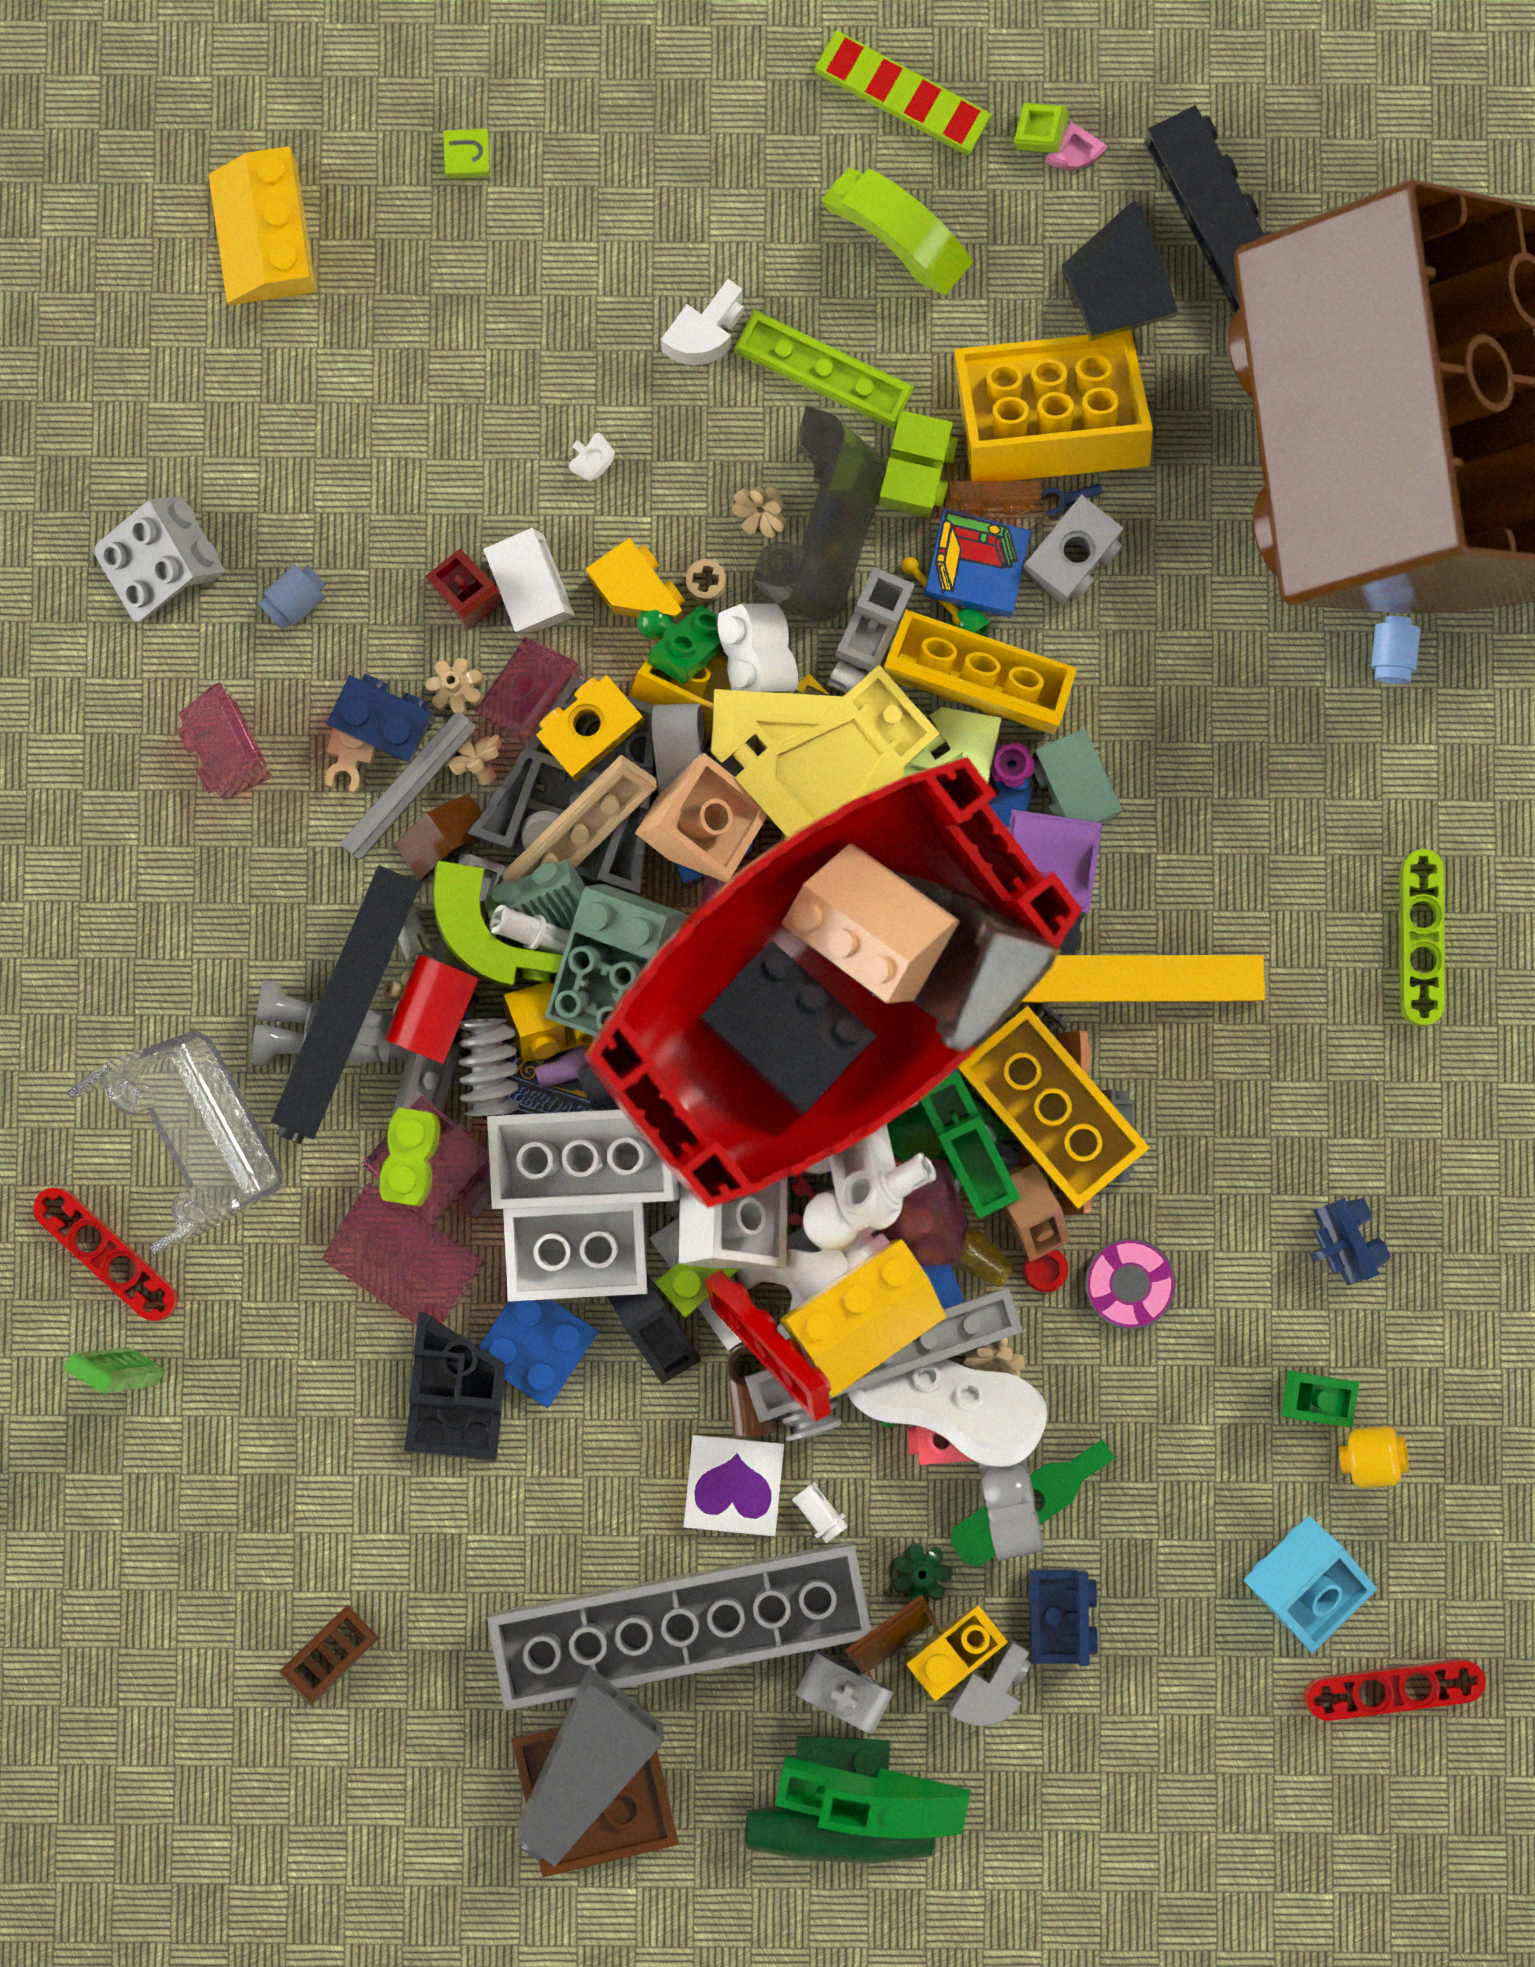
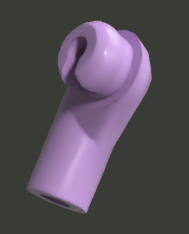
[535,1045,590,1089]

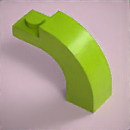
[821,167,974,296]
[432,861,563,987]

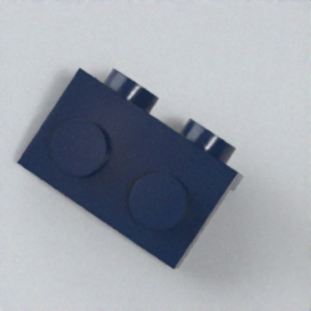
[326,674,435,764]
[1029,1568,1098,1666]

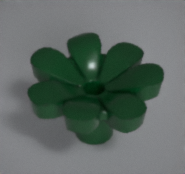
[892,1543,953,1602]

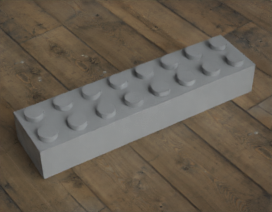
[487,1541,871,1711]

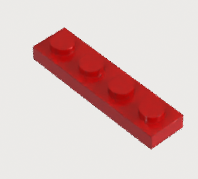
[706,1270,831,1422]

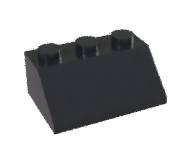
[698,940,877,1117]

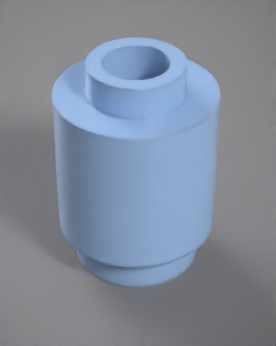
[1371,616,1421,684]

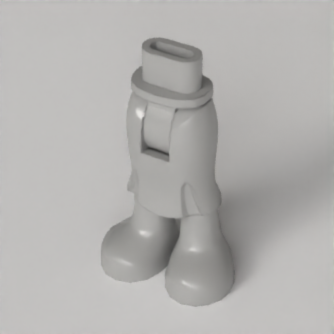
[252,980,409,1066]

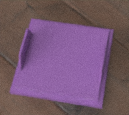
[1009,809,1102,913]

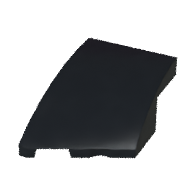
[1062,201,1178,341]
[404,1312,506,1462]

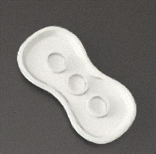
[848,1358,1047,1467]

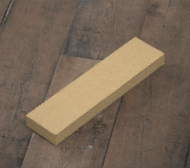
[502,755,657,882]

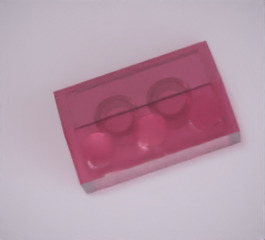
[322,1183,487,1325]

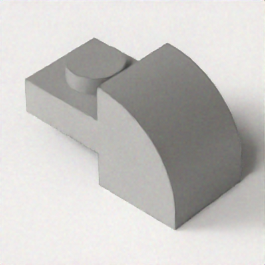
[835,566,915,671]
[948,1638,1031,1726]

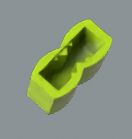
[379,1107,440,1207]

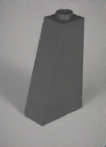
[518,1668,664,1867]

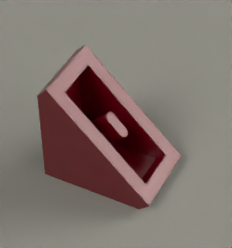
[425,549,504,631]

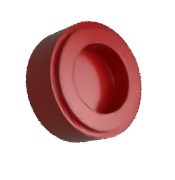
[1022,1249,1069,1292]

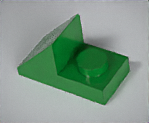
[1281,1370,1359,1428]

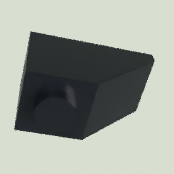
[607,1274,701,1384]

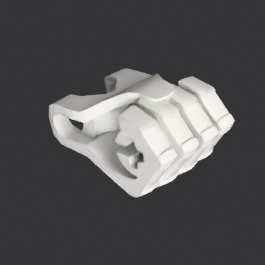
[736,1226,889,1339]

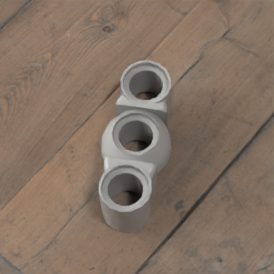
[978,1458,1044,1561]

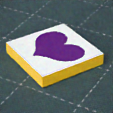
[684,1434,784,1536]

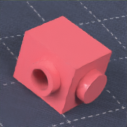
[907,1425,974,1465]

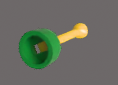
[901,557,991,635]

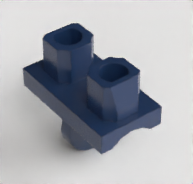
[1309,1198,1391,1286]

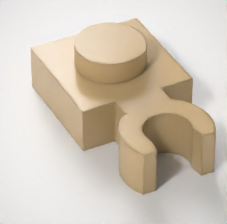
[325,729,377,794]

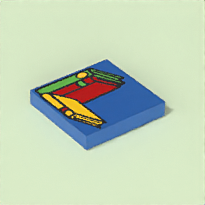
[923,508,1031,618]

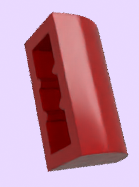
[384,954,479,1064]

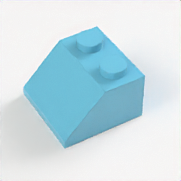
[1243,1515,1377,1654]

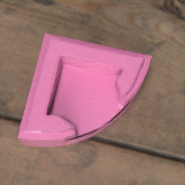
[1045,121,1108,170]

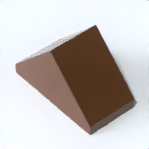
[394,793,482,882]

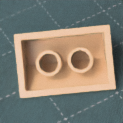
[782,844,959,1003]

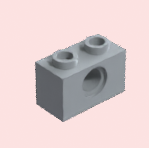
[1022,494,1124,606]

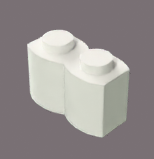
[718,604,798,693]

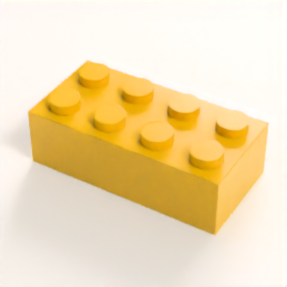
[957,1006,1150,1210]

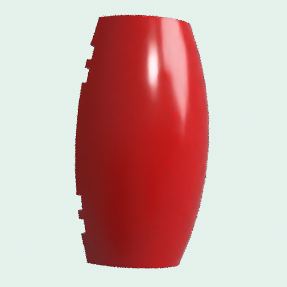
[585,757,1082,1208]

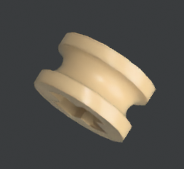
[686,559,726,603]

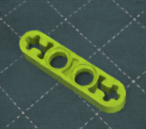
[1399,849,1445,1027]

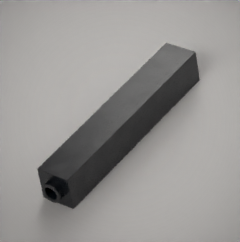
[270,865,421,1144]

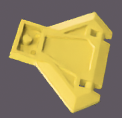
[711,665,940,837]

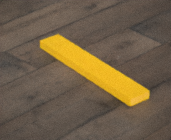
[1016,955,1265,1003]

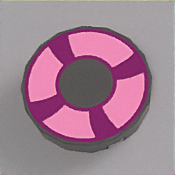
[1084,1238,1176,1330]

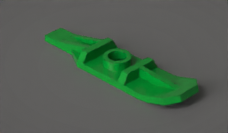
[951,1439,1115,1567]

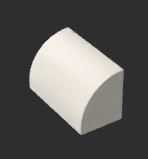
[483,528,575,633]

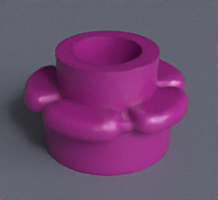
[990,742,1034,787]

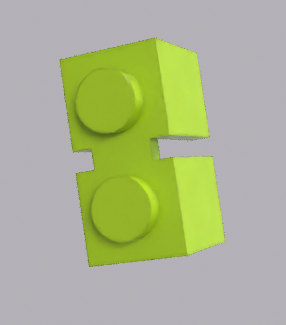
[878,410,959,519]

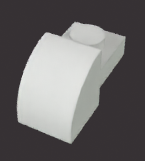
[660,279,745,365]

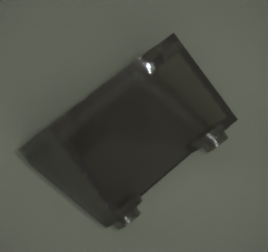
[752,406,885,622]
[866,870,1060,1052]

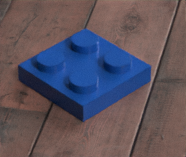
[479,1299,599,1408]

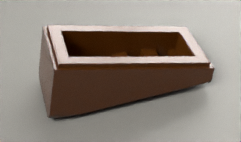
[279,1605,379,1707]

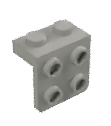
[94,496,226,621]

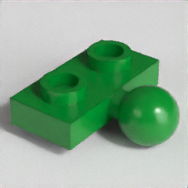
[637,605,723,685]

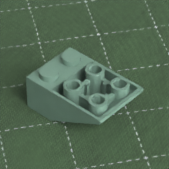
[545,884,686,1037]

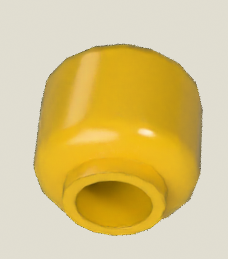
[1339,1426,1409,1488]

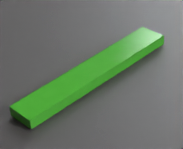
[62,1347,165,1394]

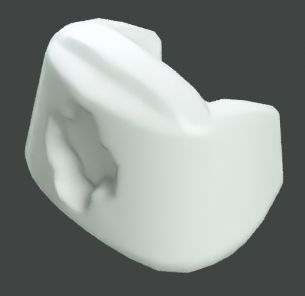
[569,433,615,481]

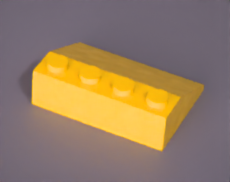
[954,330,1153,485]

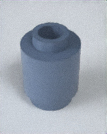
[258,564,326,631]

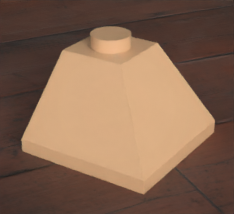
[635,753,767,882]

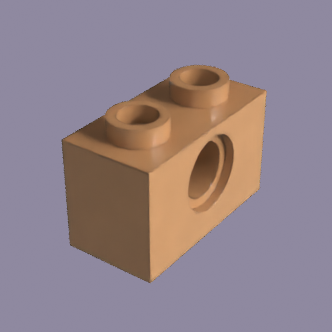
[1002,1163,1071,1262]

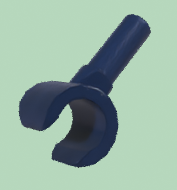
[1039,483,1102,518]

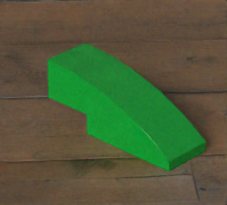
[920,1068,1021,1219]

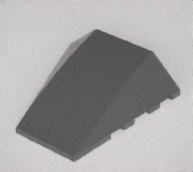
[468,677,654,894]

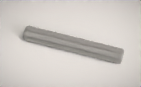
[342,712,476,859]

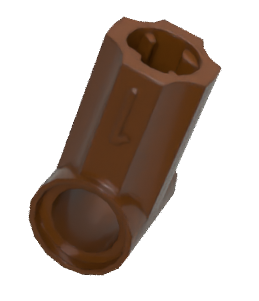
[726,1343,774,1437]

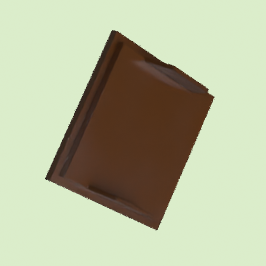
[845,1594,941,1682]

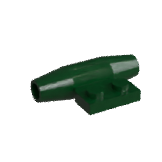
[745,1736,934,1864]

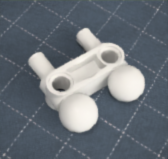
[803,1101,936,1250]

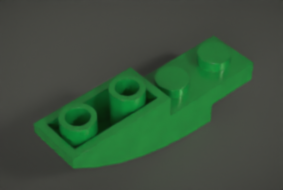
[775,1756,971,1839]

